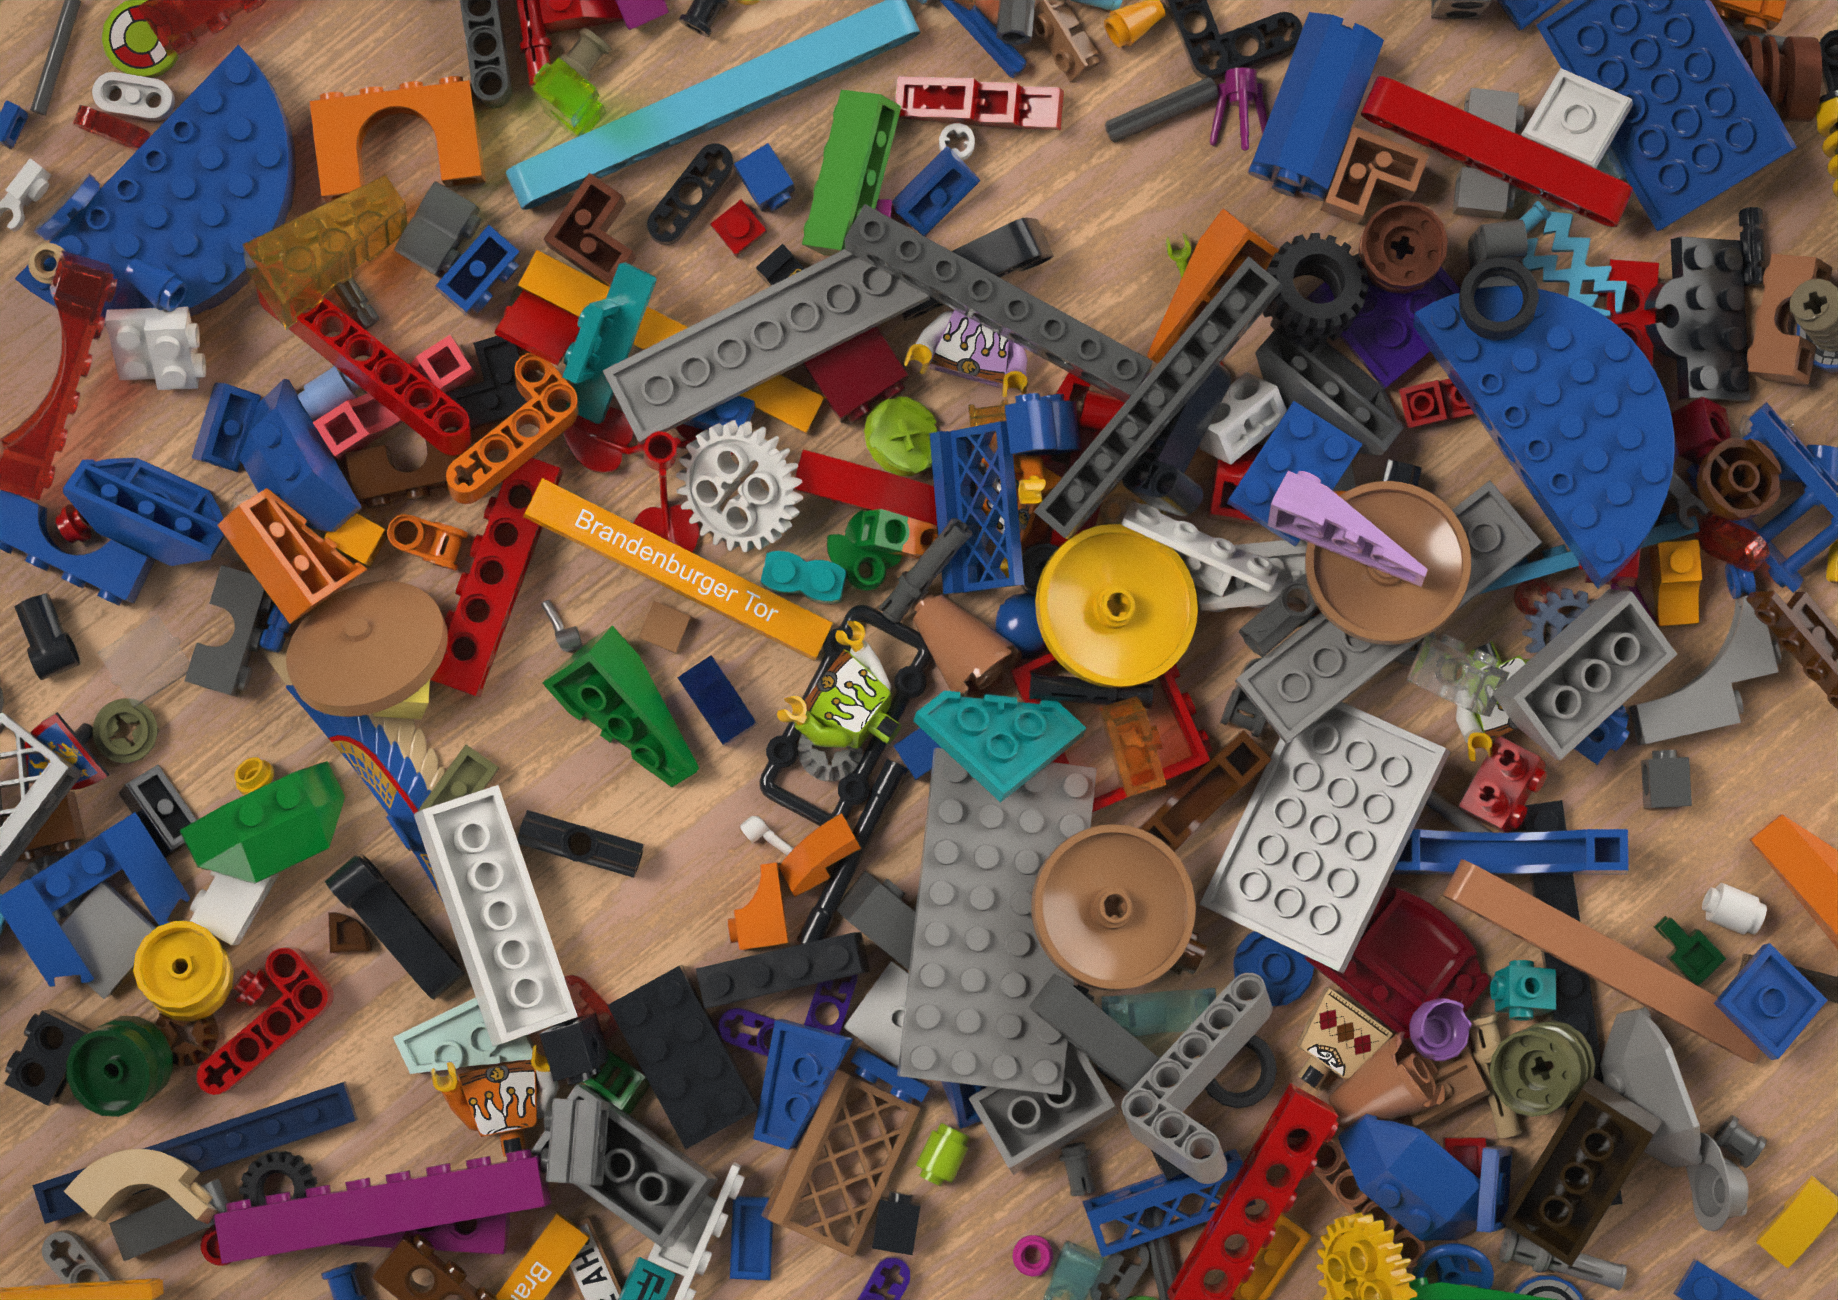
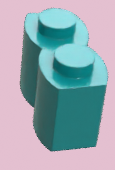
[760,551,847,604]

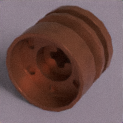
[1739,35,1822,122]
[1359,201,1448,294]

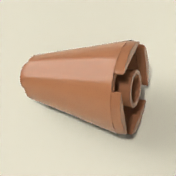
[913,594,1022,698]
[1329,1031,1445,1129]

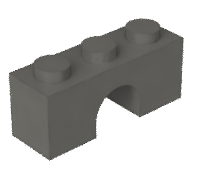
[184,565,274,697]

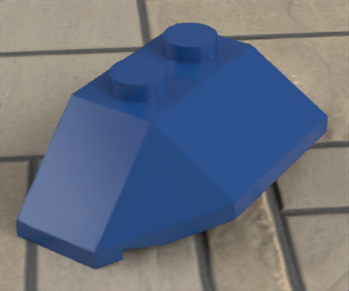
[239,379,362,532]
[63,458,225,566]
[1338,1114,1480,1241]

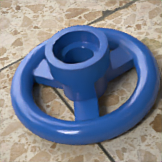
[1412,1243,1494,1289]

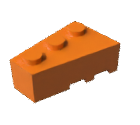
[217,488,367,624]

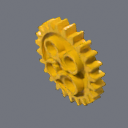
[1316,1212,1417,1300]

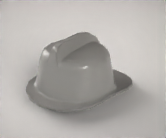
[1686,1132,1749,1232]

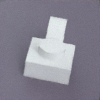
[0,158,52,232]

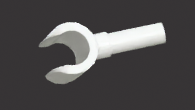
[740,816,794,856]

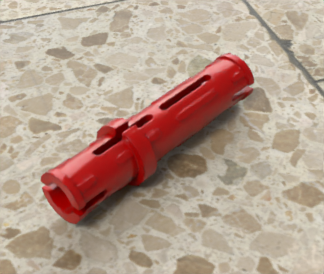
[516,0,555,88]

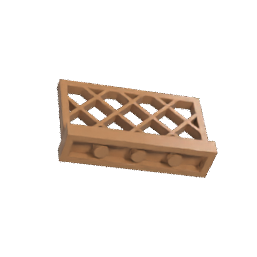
[761,1069,920,1258]

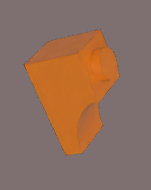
[728,862,789,950]

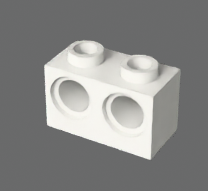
[1199,372,1287,465]

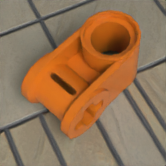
[387,514,469,571]

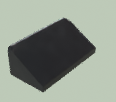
[119,765,197,858]

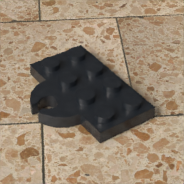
[1644,236,1750,402]

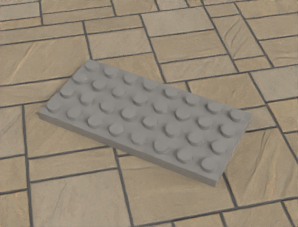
[897,748,1097,1095]

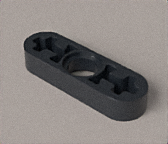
[647,143,734,245]

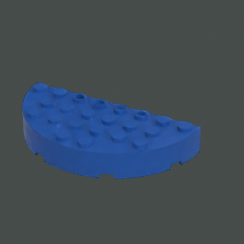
[15,45,296,326]
[1413,286,1675,589]

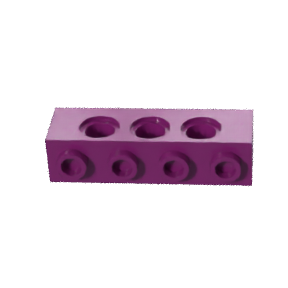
[340,1213,510,1254]

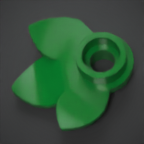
[827,510,902,591]

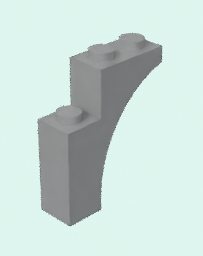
[1629,596,1781,746]

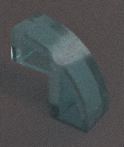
[1101,988,1216,1036]

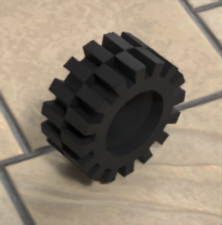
[239,1151,318,1206]

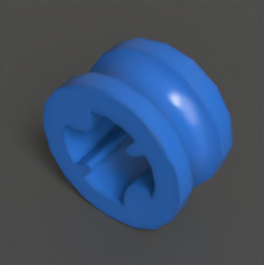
[1725,560,1756,599]

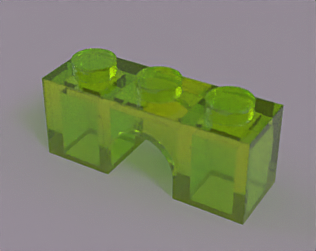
[532,57,607,138]

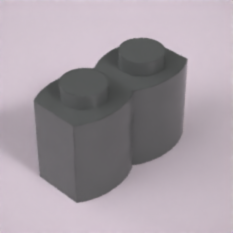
[394,181,481,278]

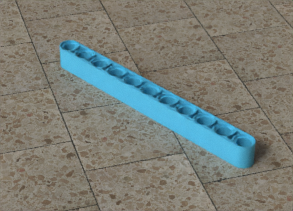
[505,0,921,210]

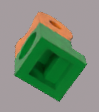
[857,509,938,560]

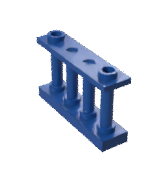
[1686,402,1838,593]

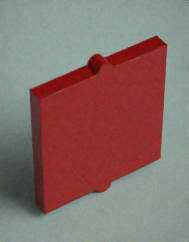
[494,290,580,366]

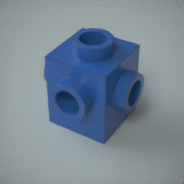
[1573,705,1630,765]

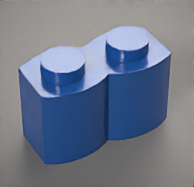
[1005,393,1082,456]

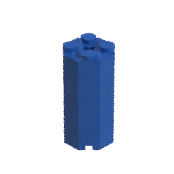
[1248,12,1384,201]

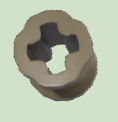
[559,27,612,81]

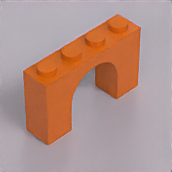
[309,76,486,203]

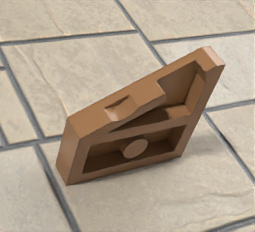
[1410,1043,1491,1129]

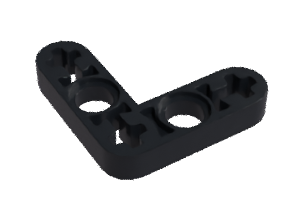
[1165,0,1302,79]

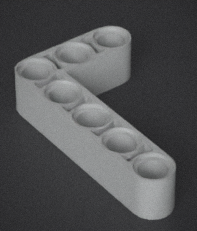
[1121,973,1273,1184]

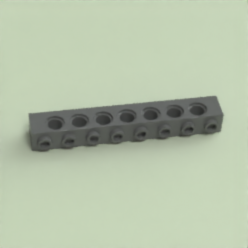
[844,204,1153,403]
[1034,256,1284,539]

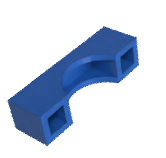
[0,487,155,606]

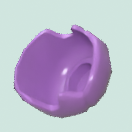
[1409,998,1472,1062]

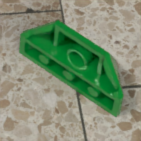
[180,761,345,884]

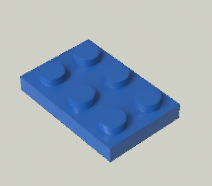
[1227,401,1362,547]

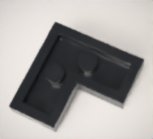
[446,336,528,430]

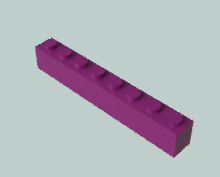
[214,1149,552,1264]

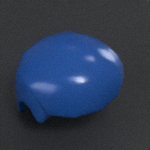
[995,593,1048,659]

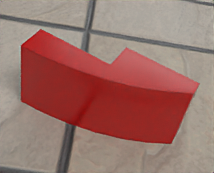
[1399,378,1475,429]

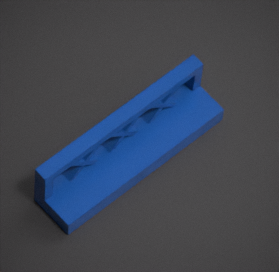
[1082,1149,1256,1257]

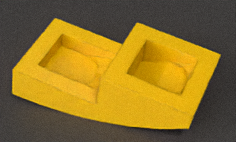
[1756,1175,1838,1269]

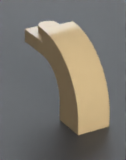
[64,1149,219,1224]

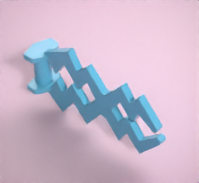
[1519,201,1627,318]

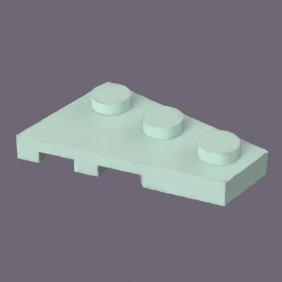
[393,997,534,1074]

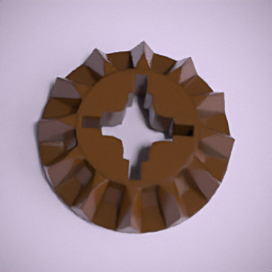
[155,1013,219,1066]

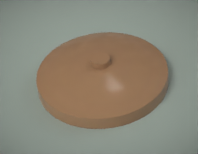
[1305,481,1471,645]
[286,581,448,717]
[1031,824,1196,990]

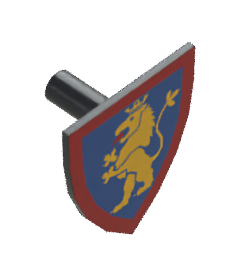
[25,712,109,790]

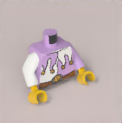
[904,310,1028,397]

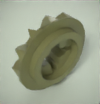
[93,698,159,763]

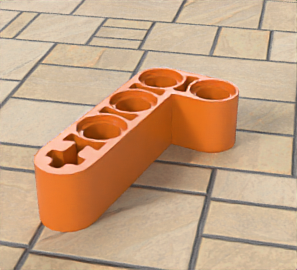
[446,353,578,504]

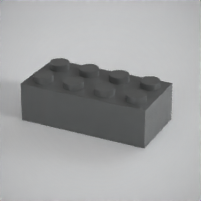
[531,1084,718,1247]

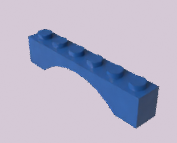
[1391,829,1629,875]

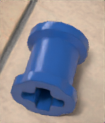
[321,1262,367,1300]

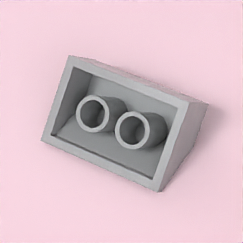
[968,1041,1118,1175]

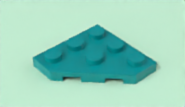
[913,690,1086,803]

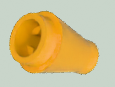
[1104,0,1166,48]

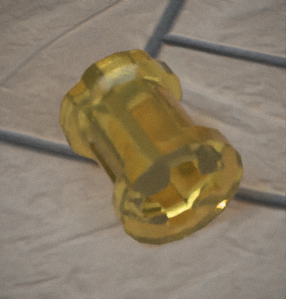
[968,400,1009,436]

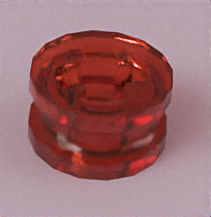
[1514,579,1552,615]

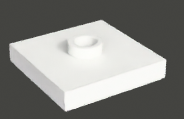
[1521,68,1633,169]
[844,961,909,1067]

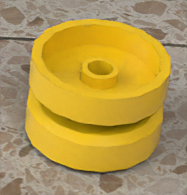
[133,921,234,1021]

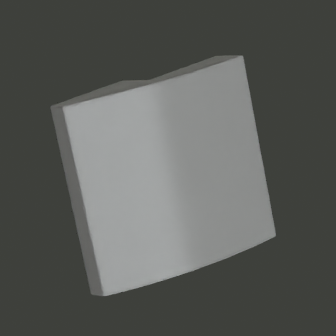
[61,880,156,999]

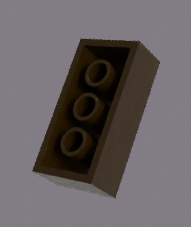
[1500,1077,1662,1267]

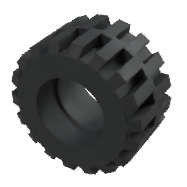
[1263,233,1369,345]

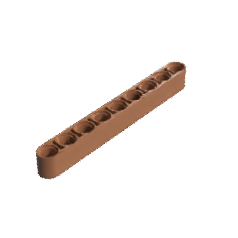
[1442,859,1761,1064]

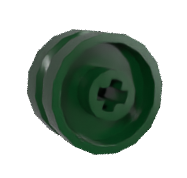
[66,1016,173,1117]

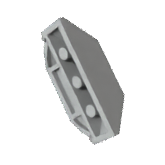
[1599,1007,1702,1168]

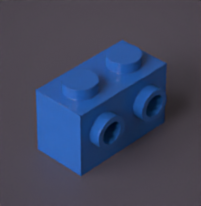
[435,225,520,316]

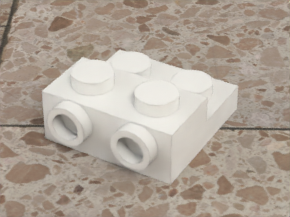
[105,307,206,390]

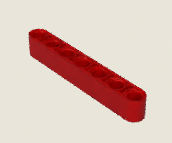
[1361,76,1633,228]
[254,262,472,456]

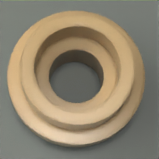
[28,243,70,284]

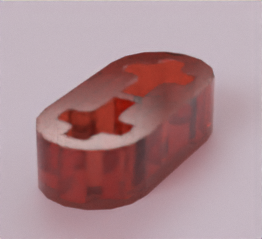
[72,105,151,151]
[1695,515,1770,572]
[564,975,618,1040]

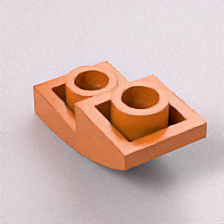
[779,813,861,897]

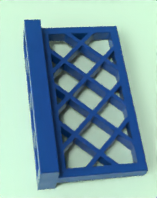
[929,421,1024,594]

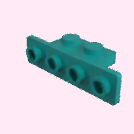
[562,262,657,424]

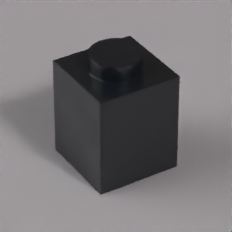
[872,1191,921,1255]

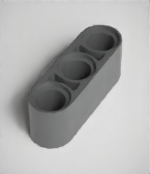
[109,1178,229,1261]

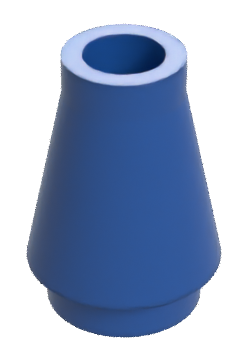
[124,258,187,312]

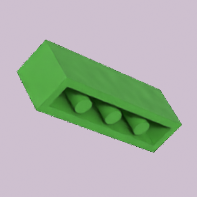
[802,89,901,256]

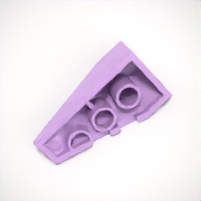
[1268,471,1428,587]

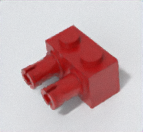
[1459,736,1547,833]

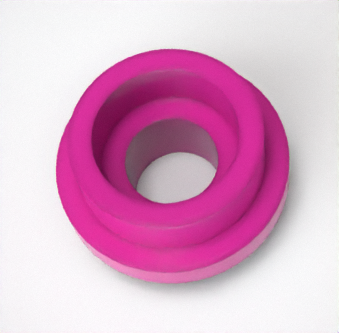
[1012,1235,1053,1277]

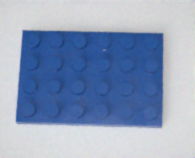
[1536,0,1797,232]

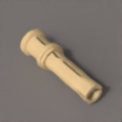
[1468,1012,1523,1139]

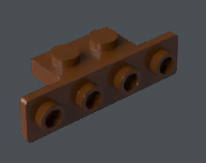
[1746,591,1838,709]

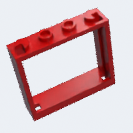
[1010,653,1213,813]

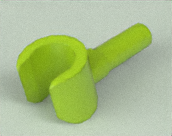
[1166,233,1191,278]

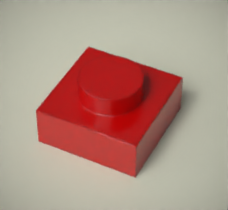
[710,199,767,257]
[1443,1137,1486,1179]

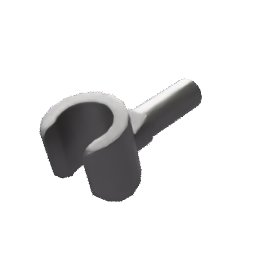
[541,600,582,652]

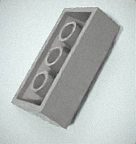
[1492,589,1677,761]

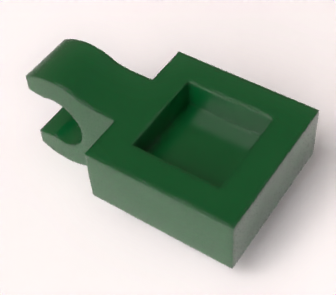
[1654,916,1726,986]

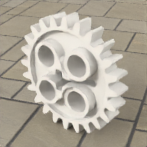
[676,420,803,552]

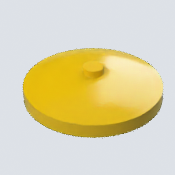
[1035,524,1198,688]

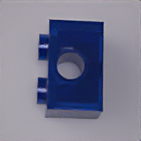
[677,655,758,747]

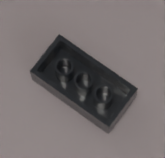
[607,965,759,1150]

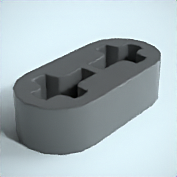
[1090,1243,1149,1300]

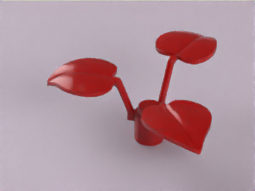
[563,407,734,553]

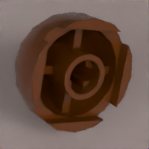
[1696,437,1782,521]

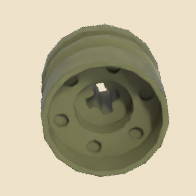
[1490,1020,1595,1117]

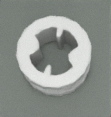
[939,123,975,161]

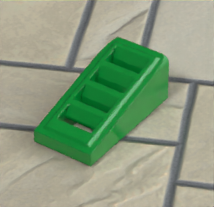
[582,1049,651,1114]

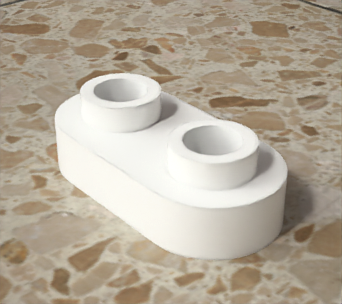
[92,72,175,121]

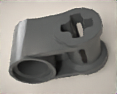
[1220,658,1266,738]

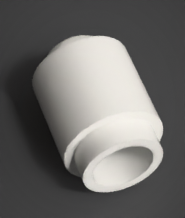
[1702,883,1767,935]

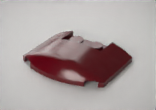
[1304,886,1490,1039]

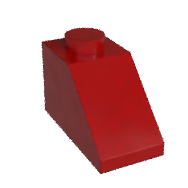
[539,0,624,34]

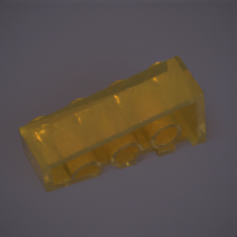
[242,175,408,330]

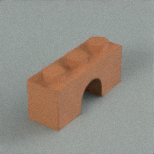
[1747,254,1833,385]

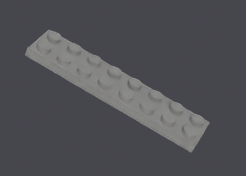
[603,249,930,444]
[1235,481,1542,745]

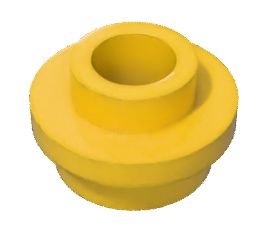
[234,757,274,795]

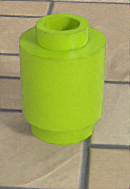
[916,1123,970,1186]

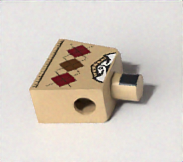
[1296,987,1393,1090]

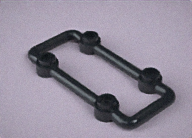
[759,605,932,826]

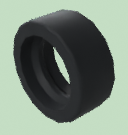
[1459,257,1539,341]
[1200,1034,1277,1108]

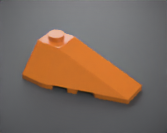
[1147,208,1279,364]
[1749,814,1838,949]

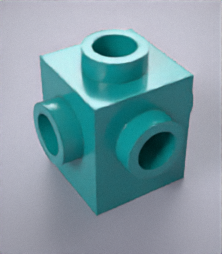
[1490,960,1556,1021]

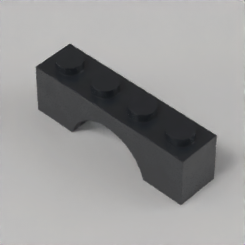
[696,932,870,1009]

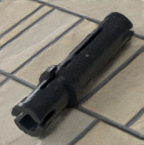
[1029,673,1154,710]

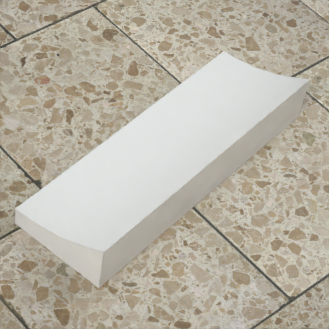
[414,785,578,1046]

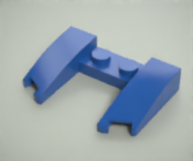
[0,812,190,987]

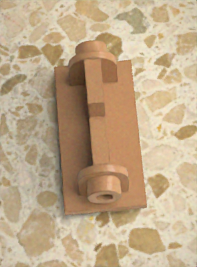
[1033,0,1100,82]

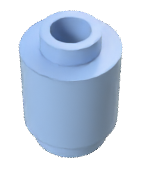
[297,366,361,421]

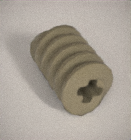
[1790,279,1838,352]

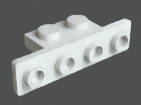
[1122,502,1280,597]
[1195,539,1308,612]
[648,1162,745,1300]

